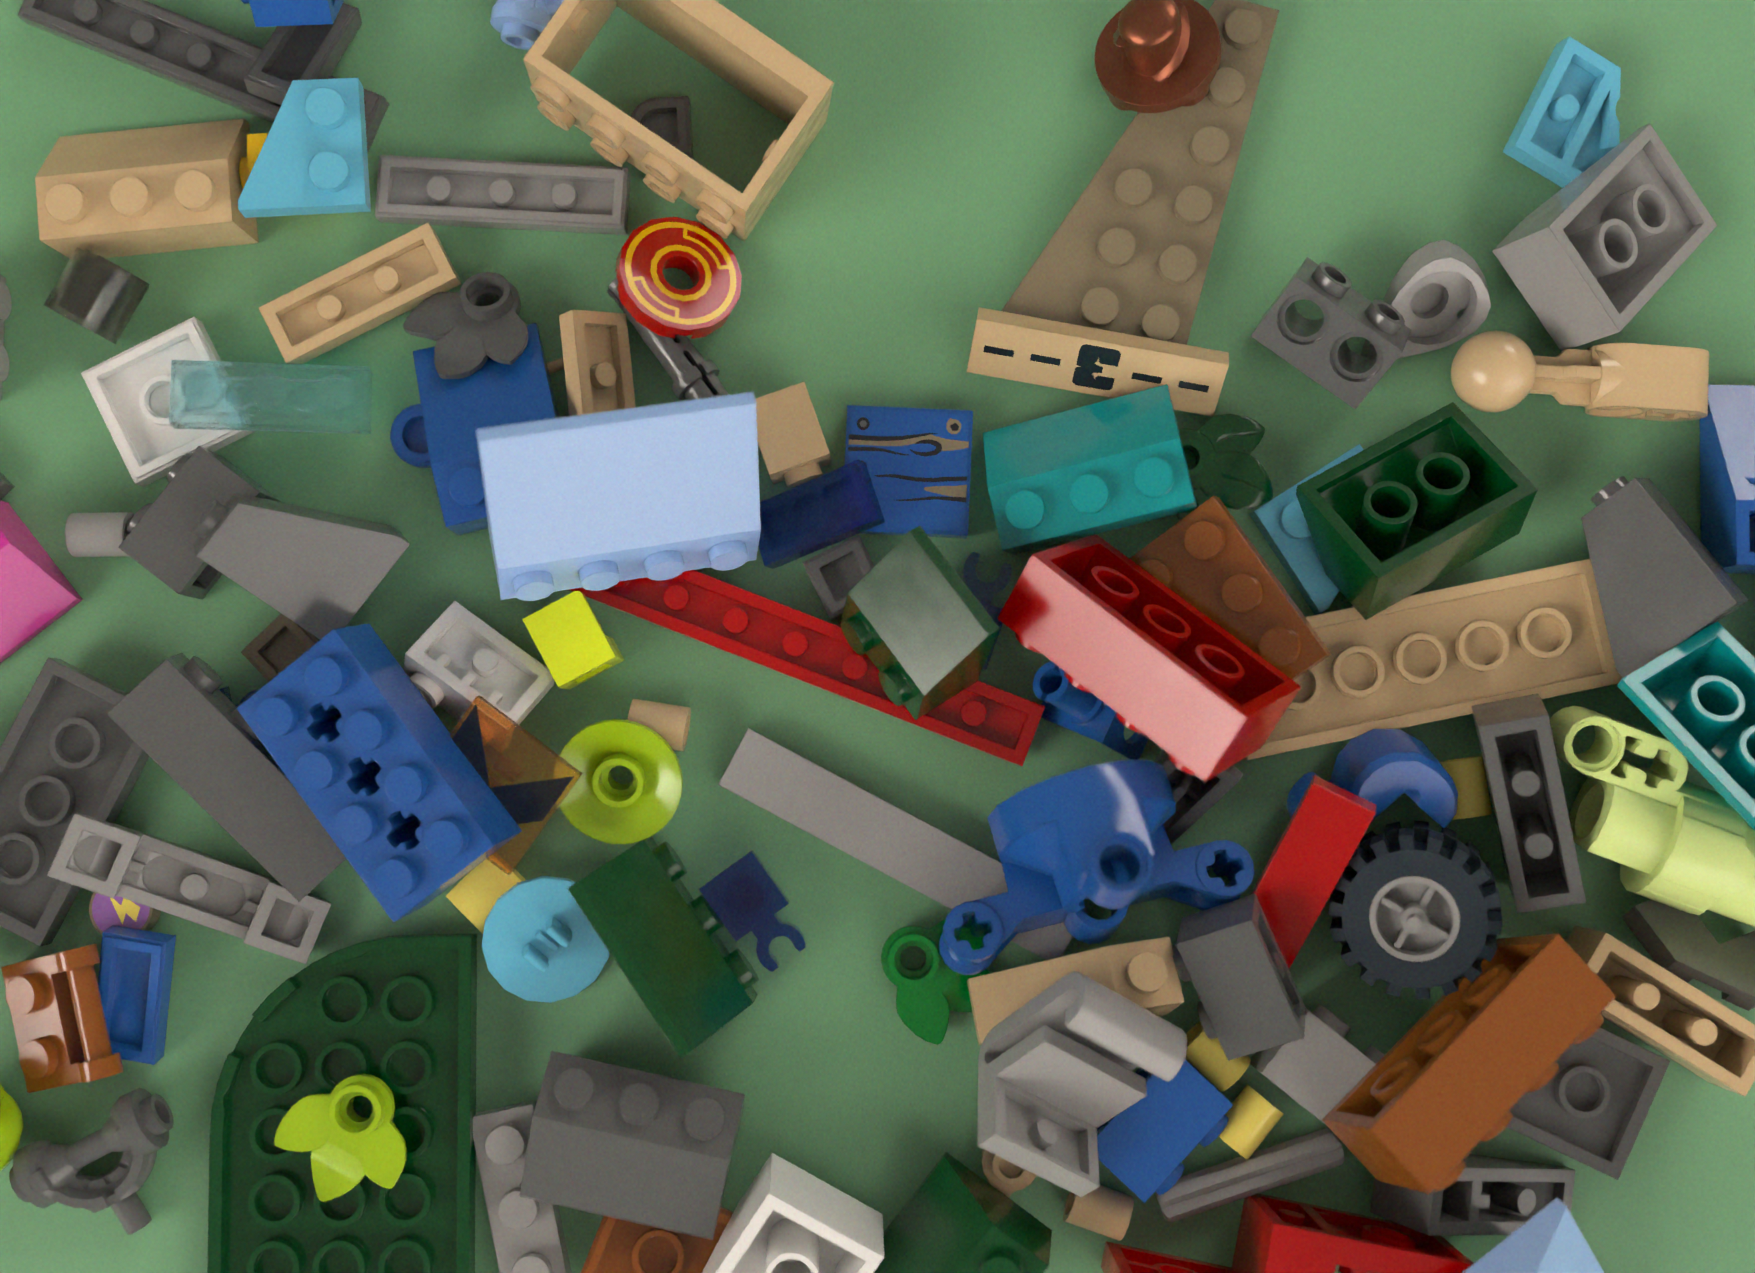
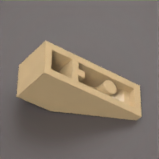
[967,936,1184,1045]

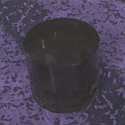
[43,247,150,344]

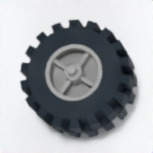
[1328,820,1503,999]

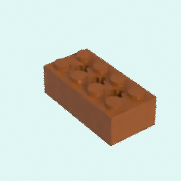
[1322,934,1616,1194]

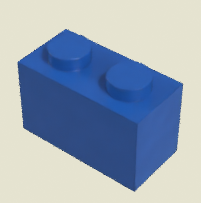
[1097,1059,1233,1203]

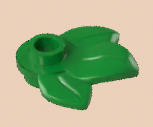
[881,919,990,1045]

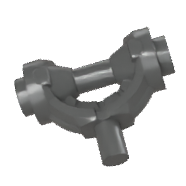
[9,1088,174,1235]

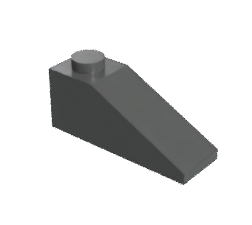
[1370,1154,1575,1235]

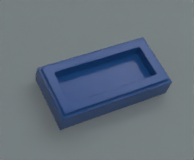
[98,925,176,1065]

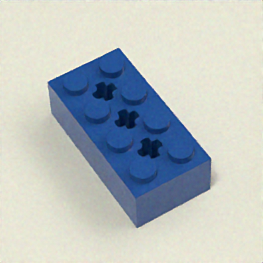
[237,623,522,923]

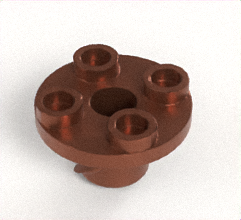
[1094,0,1222,113]

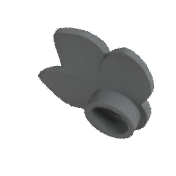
[403,272,529,379]

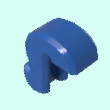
[1286,729,1458,828]

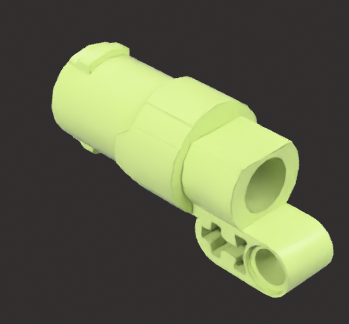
[1550,706,1755,927]

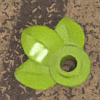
[274,1074,407,1202]

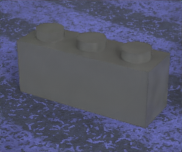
[1471,693,1586,913]

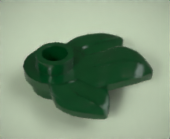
[1176,414,1273,520]

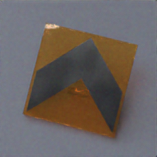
[449,695,583,876]

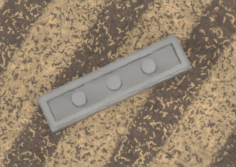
[375,155,631,235]

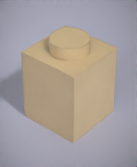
[755,382,831,488]

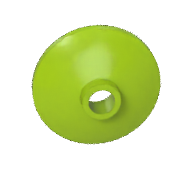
[553,719,683,844]

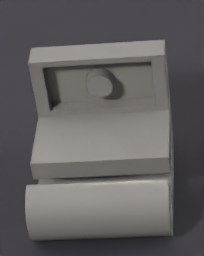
[978,971,1187,1197]

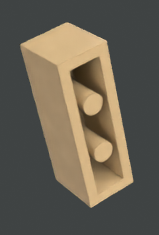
[1566,925,1755,1097]

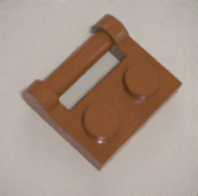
[1,943,124,1093]

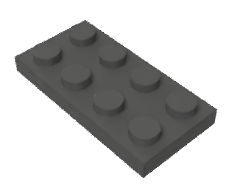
[0,657,150,946]

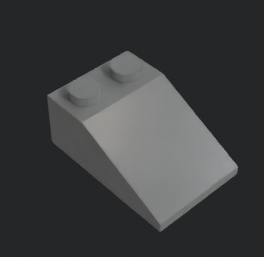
[1492,123,1717,352]

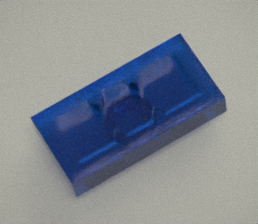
[758,460,885,569]

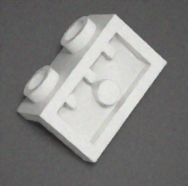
[403,600,555,752]

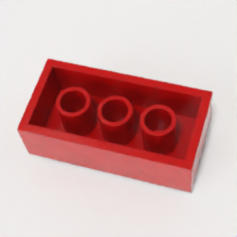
[997,534,1301,782]

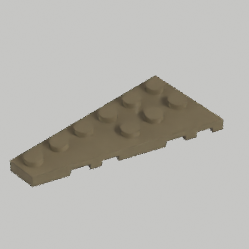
[1001,0,1279,345]

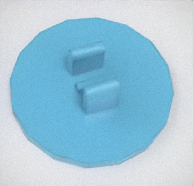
[482,876,609,1003]

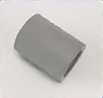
[65,512,135,557]

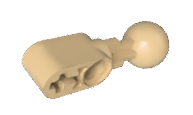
[1451,331,1709,421]

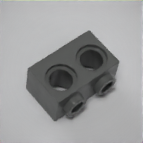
[1251,257,1411,409]

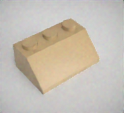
[35,119,258,261]

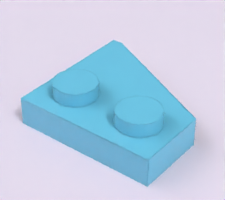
[1503,36,1621,188]
[238,78,371,218]

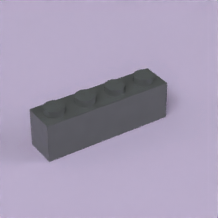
[106,653,346,902]

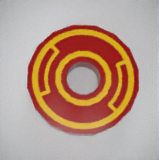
[615,216,742,339]

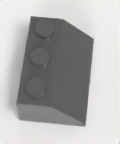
[520,1051,745,1240]

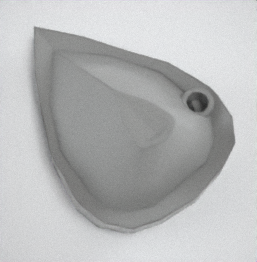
[1361,240,1491,359]

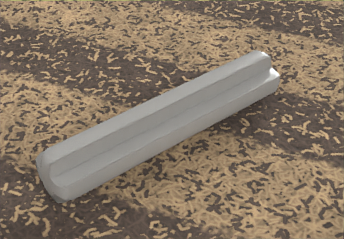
[1156,1128,1345,1222]

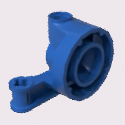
[939,760,1255,975]

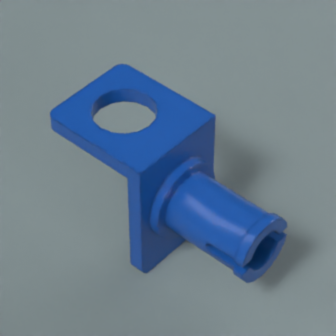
[1033,661,1149,760]

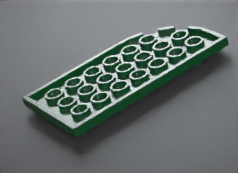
[207,934,477,1273]

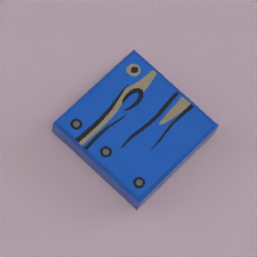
[842,405,973,538]

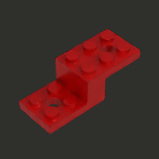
[1101,1193,1474,1273]

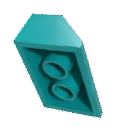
[983,384,1197,555]
[1617,621,1755,830]

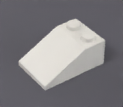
[702,1153,884,1273]

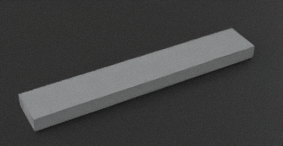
[718,728,1087,960]

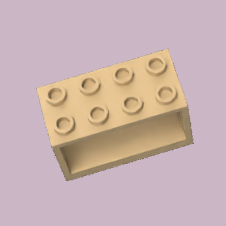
[523,0,834,241]

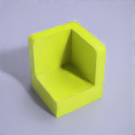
[522,591,624,690]

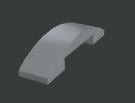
[47,812,331,964]

